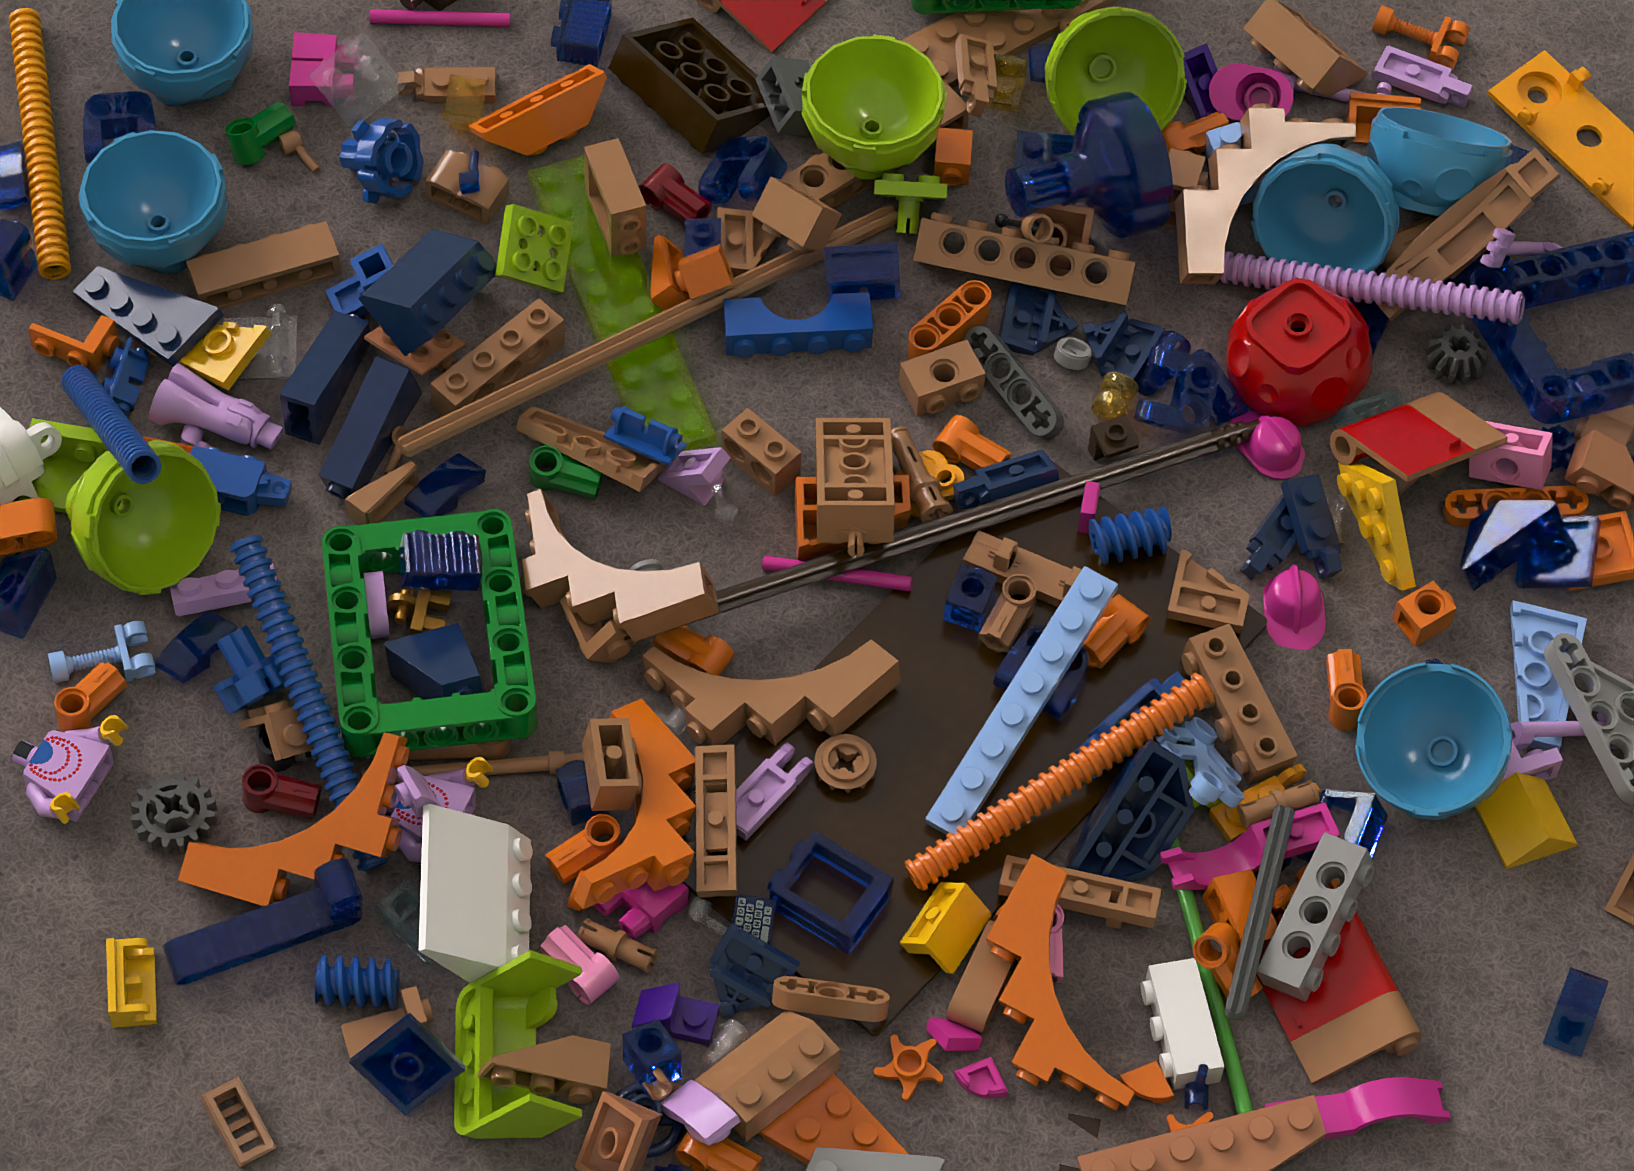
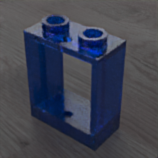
[824,242,901,302]
[767,831,894,955]

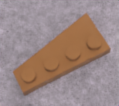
[516,406,666,492]

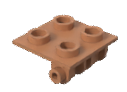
[364,326,466,376]

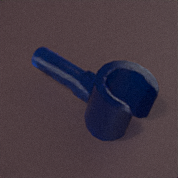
[458,150,480,194]
[1184,1064,1209,1110]

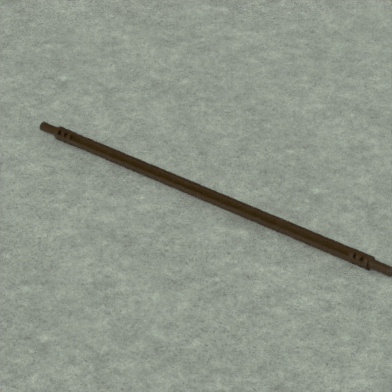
[624,414,1278,640]

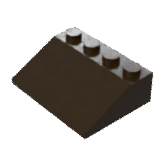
[608,17,770,154]

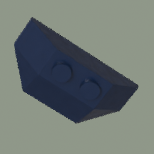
[1067,739,1195,882]

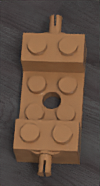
[815,418,895,557]

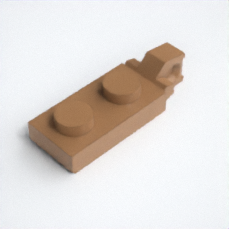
[955,34,997,118]
[397,67,496,103]

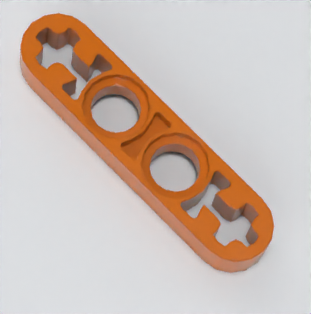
[1442,485,1589,527]

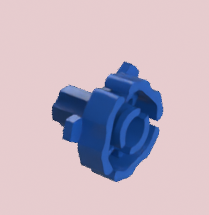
[339,118,424,204]
[213,625,286,716]

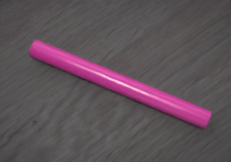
[369,9,510,27]
[762,555,913,592]

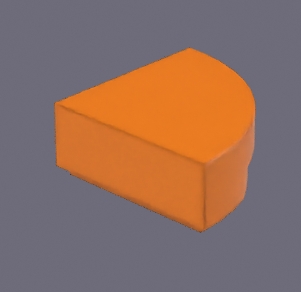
[1119,1061,1174,1104]

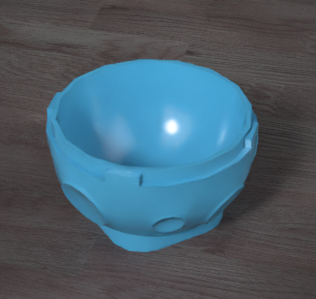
[111,0,254,105]
[1367,107,1513,216]
[79,130,228,273]
[1251,144,1400,274]

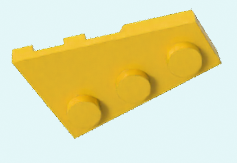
[143,321,271,391]

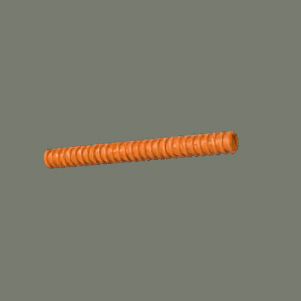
[904,672,1214,891]

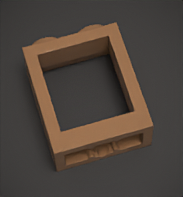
[584,138,646,257]

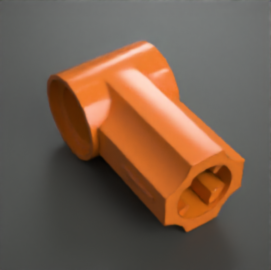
[1156,112,1229,157]
[932,415,1012,470]
[1078,594,1151,669]
[653,625,735,676]
[1326,649,1367,731]
[54,662,127,732]
[545,814,622,885]
[1193,922,1263,999]
[674,1131,763,1171]

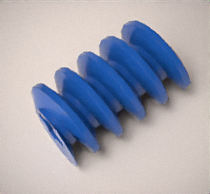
[1088,506,1172,565]
[315,955,400,1009]

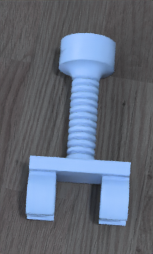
[48,621,156,684]

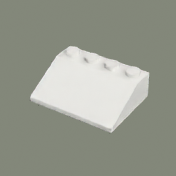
[419,804,533,983]

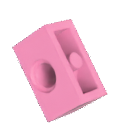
[1469,421,1553,490]

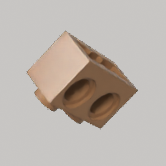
[721,408,802,497]

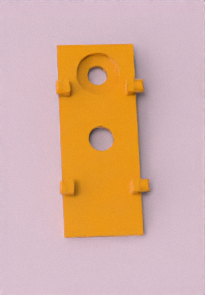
[1487,50,1634,229]

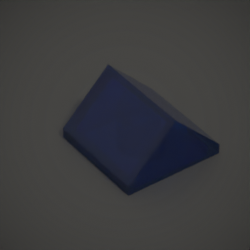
[0,547,57,639]

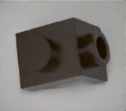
[1088,415,1140,461]

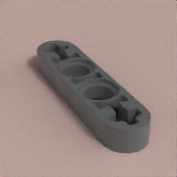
[963,325,1064,439]

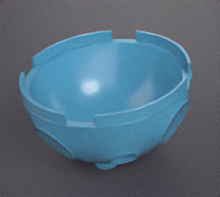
[1355,662,1512,820]

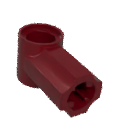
[638,163,712,229]
[242,764,322,820]

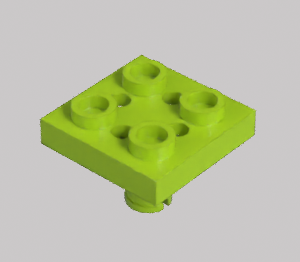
[874,173,947,234]
[495,204,574,294]

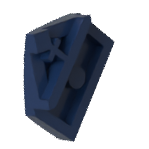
[998,282,1079,355]
[1082,311,1167,390]
[709,923,801,1018]

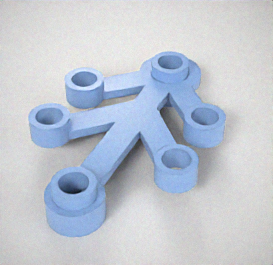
[1154,717,1244,808]

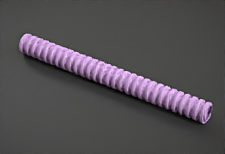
[1220,251,1525,324]

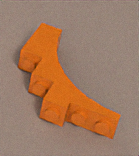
[574,698,696,909]
[178,733,409,907]
[986,854,1135,1112]

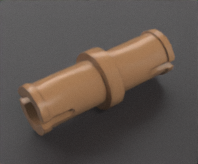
[1237,780,1320,829]
[577,918,659,973]

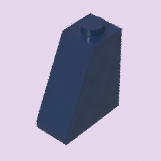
[384,623,483,700]

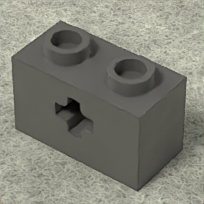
[755,56,812,137]

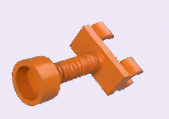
[1372,5,1470,70]

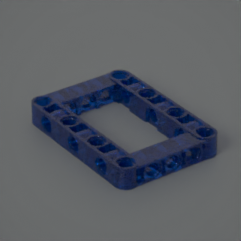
[1467,231,1634,424]

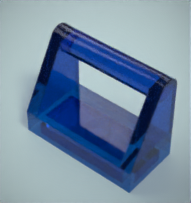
[1296,789,1388,862]

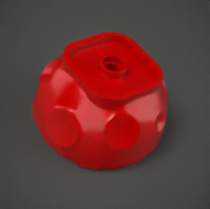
[1226,278,1372,427]

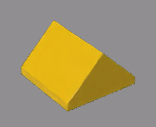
[1475,772,1578,869]

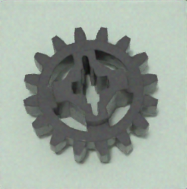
[131,771,217,855]

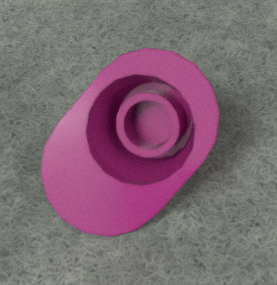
[1209,64,1294,121]
[1230,410,1305,480]
[1263,565,1326,650]

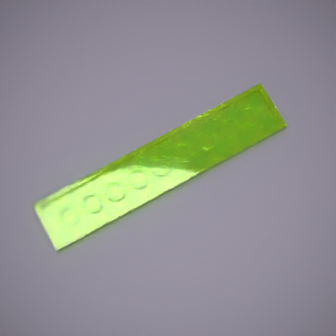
[527,155,716,451]

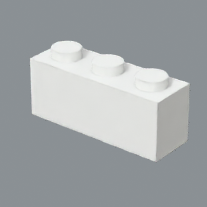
[1140,958,1224,1090]

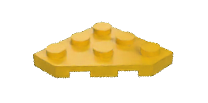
[1337,461,1416,591]

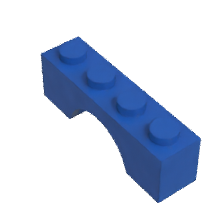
[723,292,873,357]

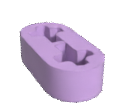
[364,571,390,639]

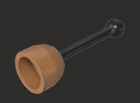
[995,213,1054,243]

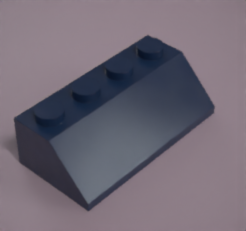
[358,229,497,356]

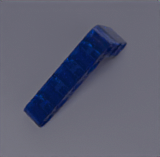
[162,858,363,986]

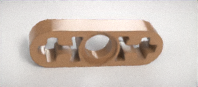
[772,976,890,1022]

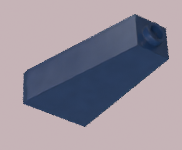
[280,311,370,445]
[319,356,422,500]

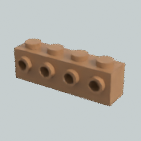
[1181,623,1298,786]

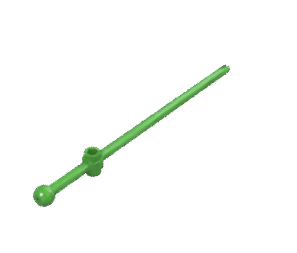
[1169,836,1255,1115]

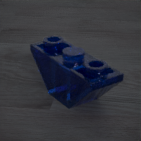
[1460,500,1565,591]

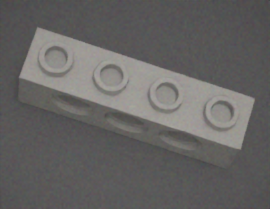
[1257,832,1375,1002]

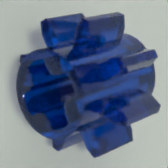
[1540,424,1575,472]

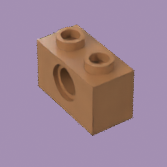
[899,340,986,416]

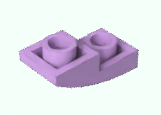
[394,765,441,819]
[660,1079,741,1146]

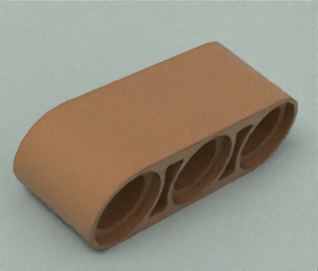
[946,919,1018,1034]

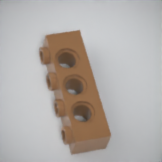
[430,298,565,416]

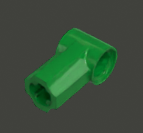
[225,101,296,165]
[529,445,604,500]

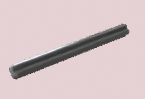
[1224,805,1295,1021]

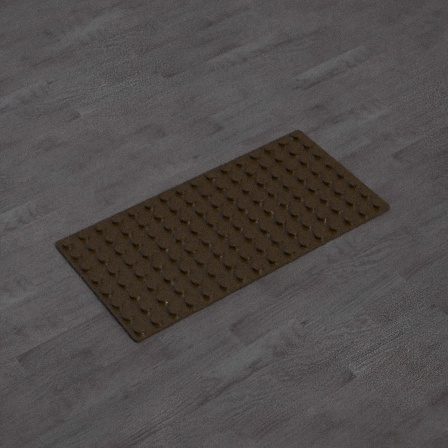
[682,461,1267,1036]

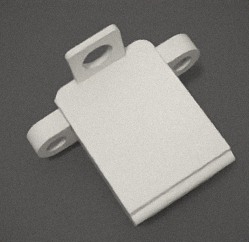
[0,407,62,505]

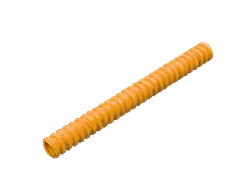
[9,8,71,280]

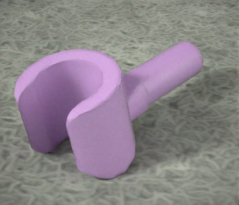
[180,424,211,448]

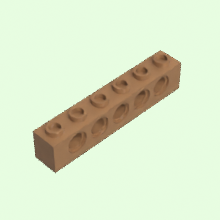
[778,80,969,209]
[913,212,1137,305]

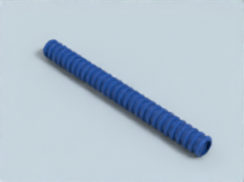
[61,365,161,484]
[229,535,391,872]

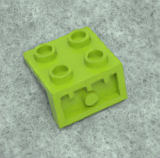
[18,418,108,513]

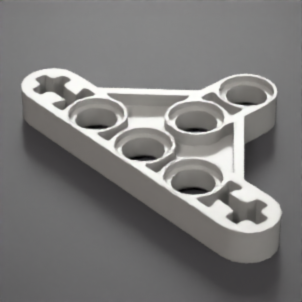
[1544,633,1634,805]

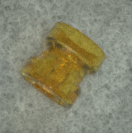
[1091,372,1138,421]

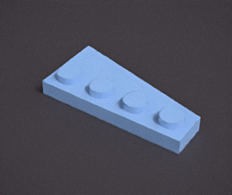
[1510,600,1587,751]

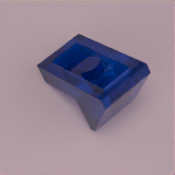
[1543,967,1608,1057]

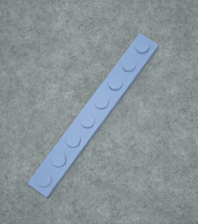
[925,566,1118,835]

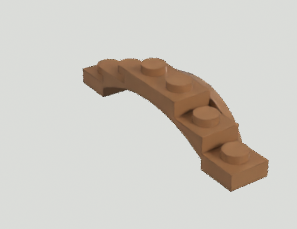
[1374,147,1561,321]

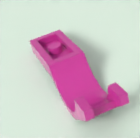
[1160,802,1340,890]
[1264,1077,1451,1139]

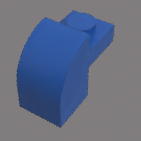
[325,243,394,316]

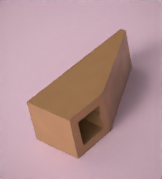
[478,1035,611,1104]

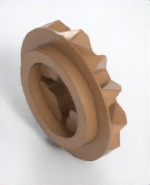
[814,734,877,793]

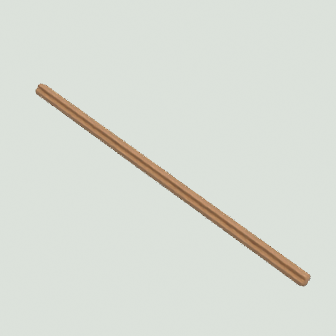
[398,205,898,457]

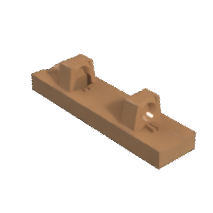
[962,530,1116,621]
[695,744,738,898]
[998,855,1162,929]

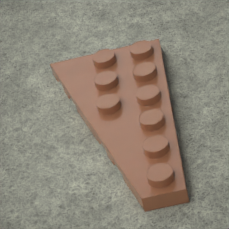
[1077,1095,1326,1171]

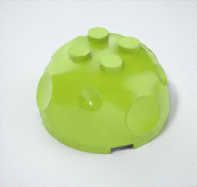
[1044,7,1187,150]

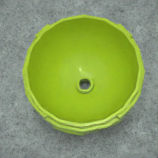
[801,34,947,179]
[65,440,221,595]

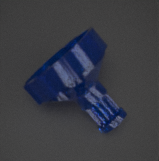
[1005,92,1173,238]

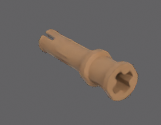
[891,426,953,524]

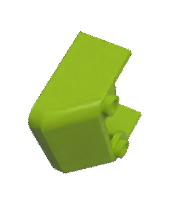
[454,950,582,1139]

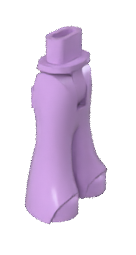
[148,363,284,450]

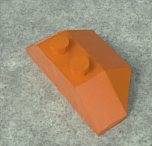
[468,64,607,156]

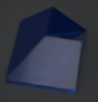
[349,1013,466,1116]

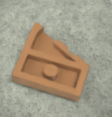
[715,207,776,277]
[1166,549,1250,634]

